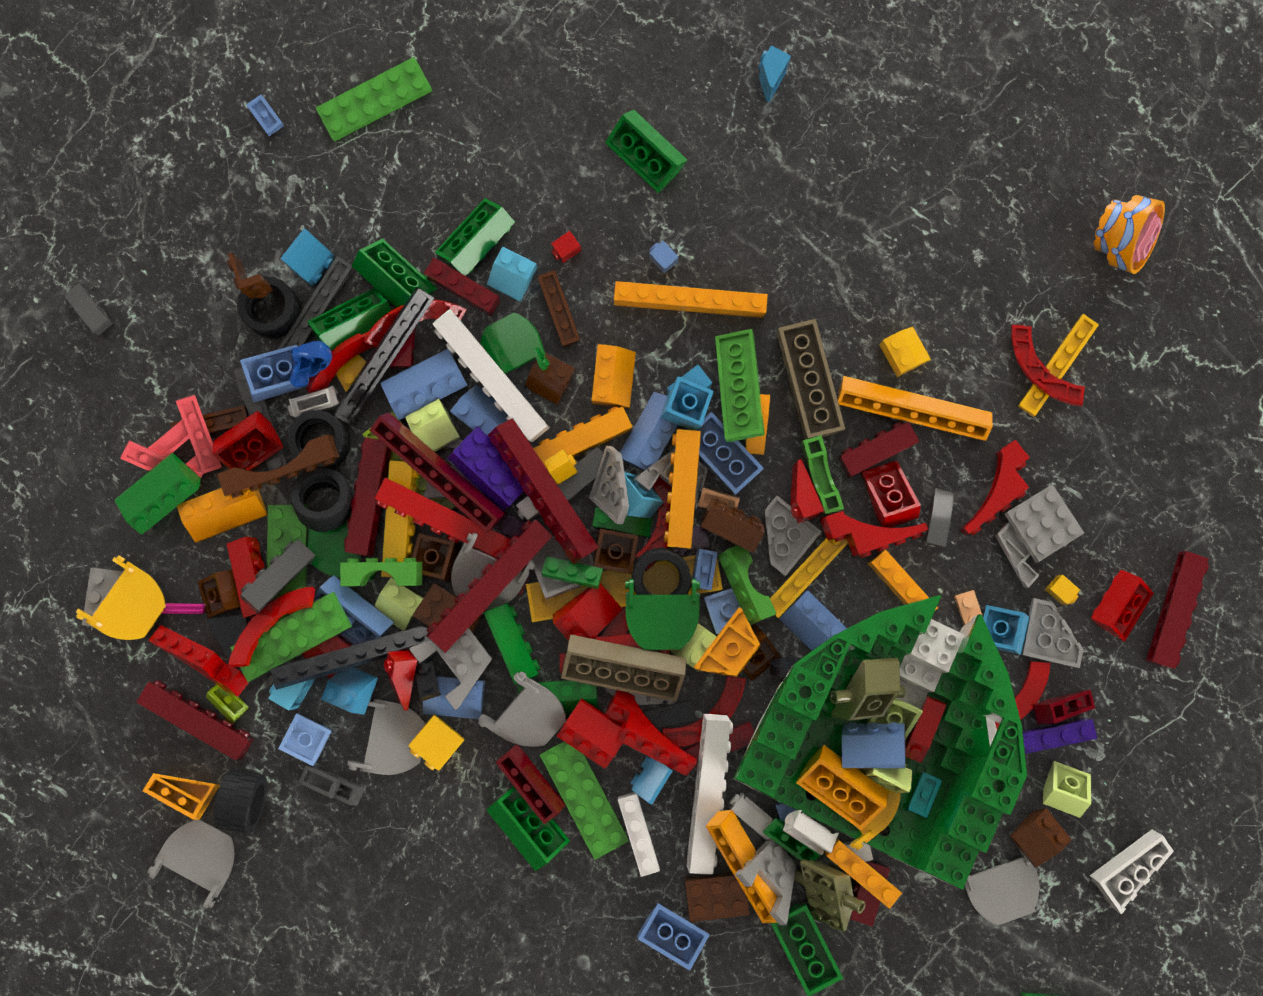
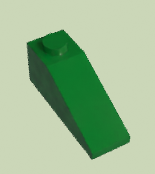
[592,507,653,538]
[763,818,820,861]

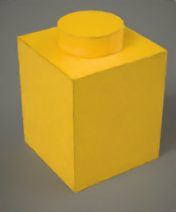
[544,449,578,484]
[1045,575,1080,605]

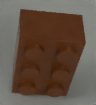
[701,498,765,553]
[413,583,485,633]
[684,872,749,922]

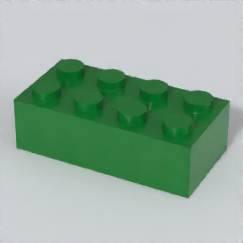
[771,901,844,996]

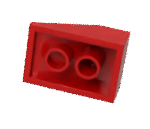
[861,461,921,528]
[553,582,622,641]

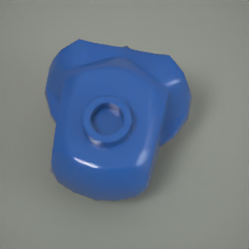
[290,341,332,387]

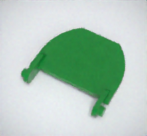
[480,313,550,374]
[308,514,381,580]
[625,579,700,650]

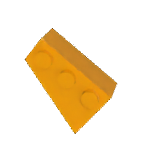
[143,773,220,820]

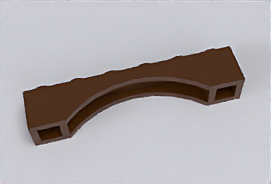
[217,434,340,499]

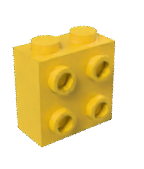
[408,714,464,771]

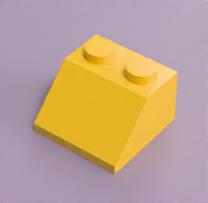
[879,327,931,377]

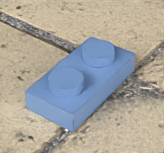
[246,95,284,136]
[691,549,718,590]

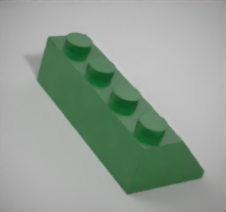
[605,110,687,193]
[435,198,515,276]
[351,238,437,308]
[307,287,391,351]
[115,453,201,535]
[484,603,541,685]
[517,680,598,719]
[486,786,570,872]

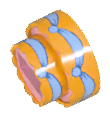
[1093,195,1165,274]

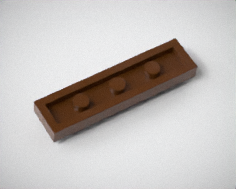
[537,270,580,347]
[170,405,248,439]

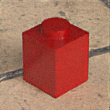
[551,231,581,263]

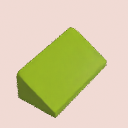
[206,684,249,723]

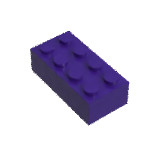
[446,426,523,511]

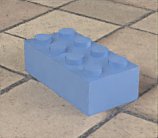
[697,412,764,496]

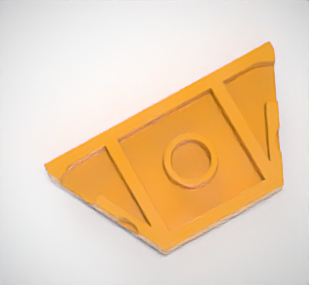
[694,607,761,677]

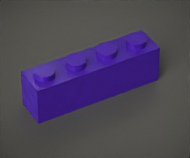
[1023,718,1097,754]

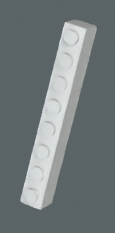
[432,309,550,443]
[686,714,733,874]

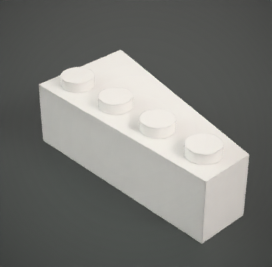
[1090,829,1174,914]

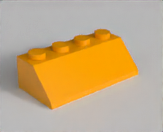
[177,488,268,543]
[796,745,889,830]

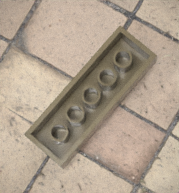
[776,319,845,440]
[561,634,686,702]

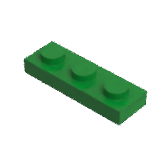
[541,556,603,589]

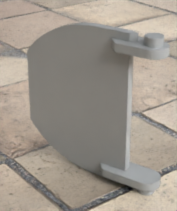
[451,533,536,611]
[478,672,566,747]
[347,698,425,775]
[147,819,234,909]
[965,847,1039,925]

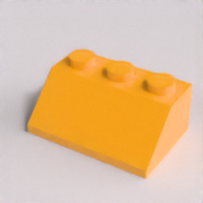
[592,344,636,408]

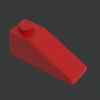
[791,459,824,524]
[384,650,417,711]
[905,696,946,763]

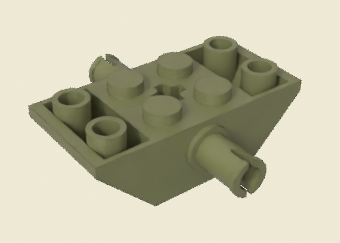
[830,658,906,720]
[794,860,865,932]

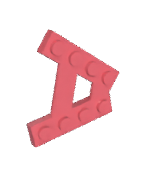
[120,395,222,478]

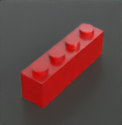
[227,537,273,618]

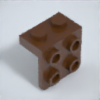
[227,253,272,299]

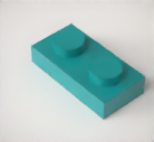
[907,772,942,818]

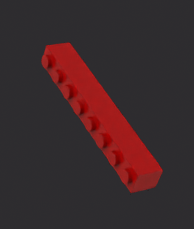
[374,478,510,558]

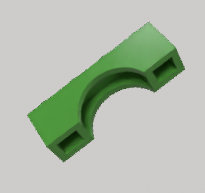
[800,435,844,516]
[717,546,777,626]
[340,558,422,586]

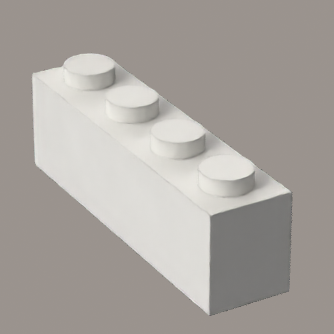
[618,792,660,877]

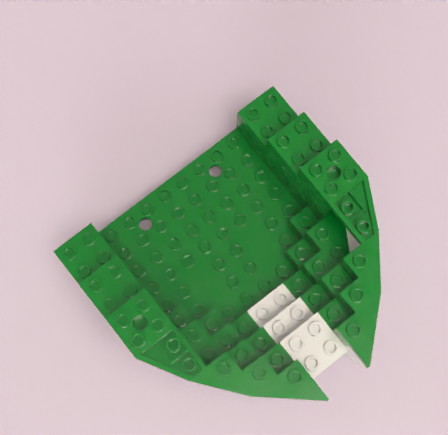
[733,595,1027,890]

